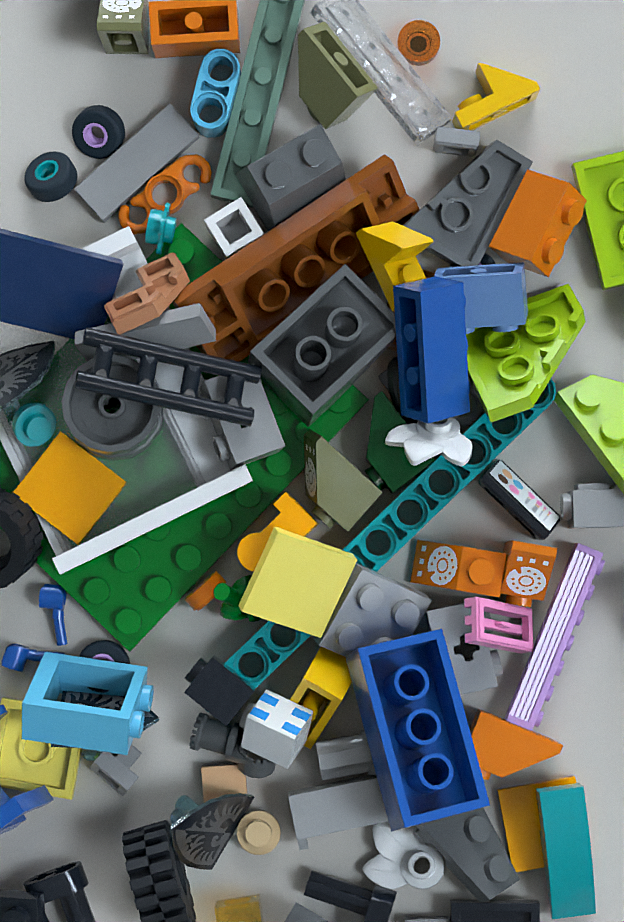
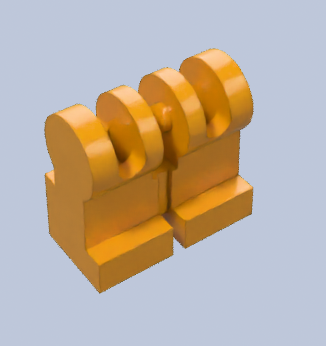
[237,492,319,571]

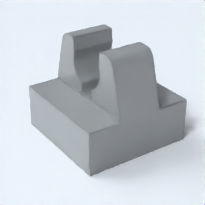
[90,744,142,796]

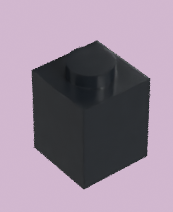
[184,655,256,726]

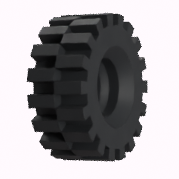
[122,820,196,922]

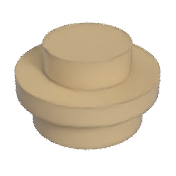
[237,810,281,855]

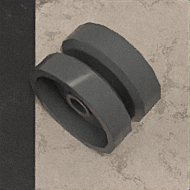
[61,354,164,461]

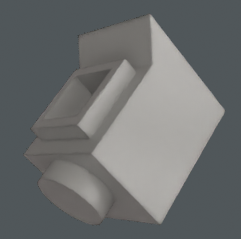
[560,483,624,529]

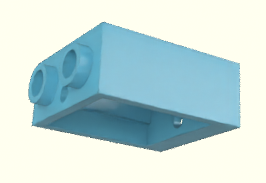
[22,652,154,755]

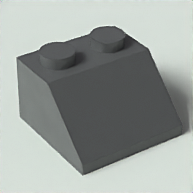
[235,124,346,231]

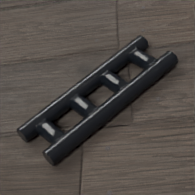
[74,327,262,427]

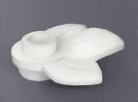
[385,417,472,466]
[362,821,445,889]

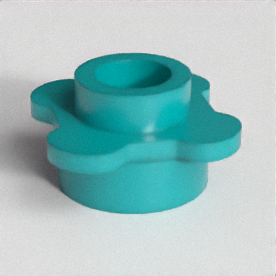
[145,203,177,255]

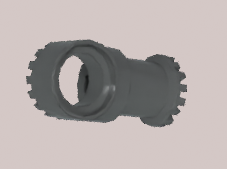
[189,713,276,778]

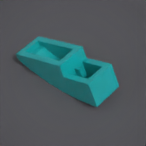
[535,783,596,920]

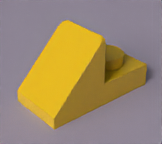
[452,63,540,131]
[356,221,434,312]

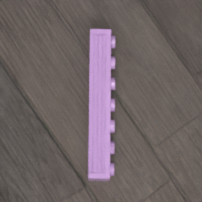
[504,543,605,731]

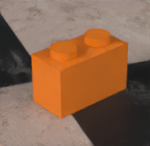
[149,0,241,58]
[489,169,587,277]

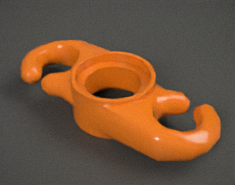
[118,154,212,235]

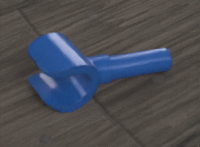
[39,584,68,646]
[1,643,65,672]

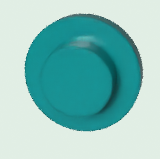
[12,403,56,447]

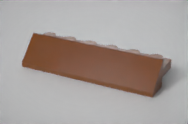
[172,154,420,376]

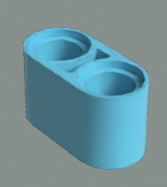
[190,49,241,138]

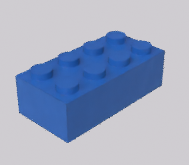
[345,629,490,832]

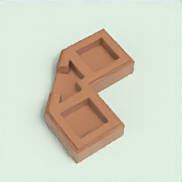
[104,253,190,335]

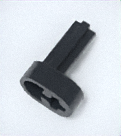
[23,861,96,922]
[304,870,397,922]

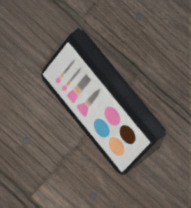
[478,460,560,540]

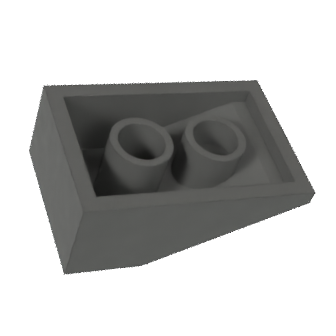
[248,264,396,427]

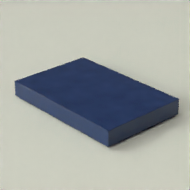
[0,228,124,339]

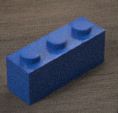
[393,276,470,424]

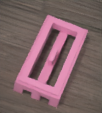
[464,597,533,654]

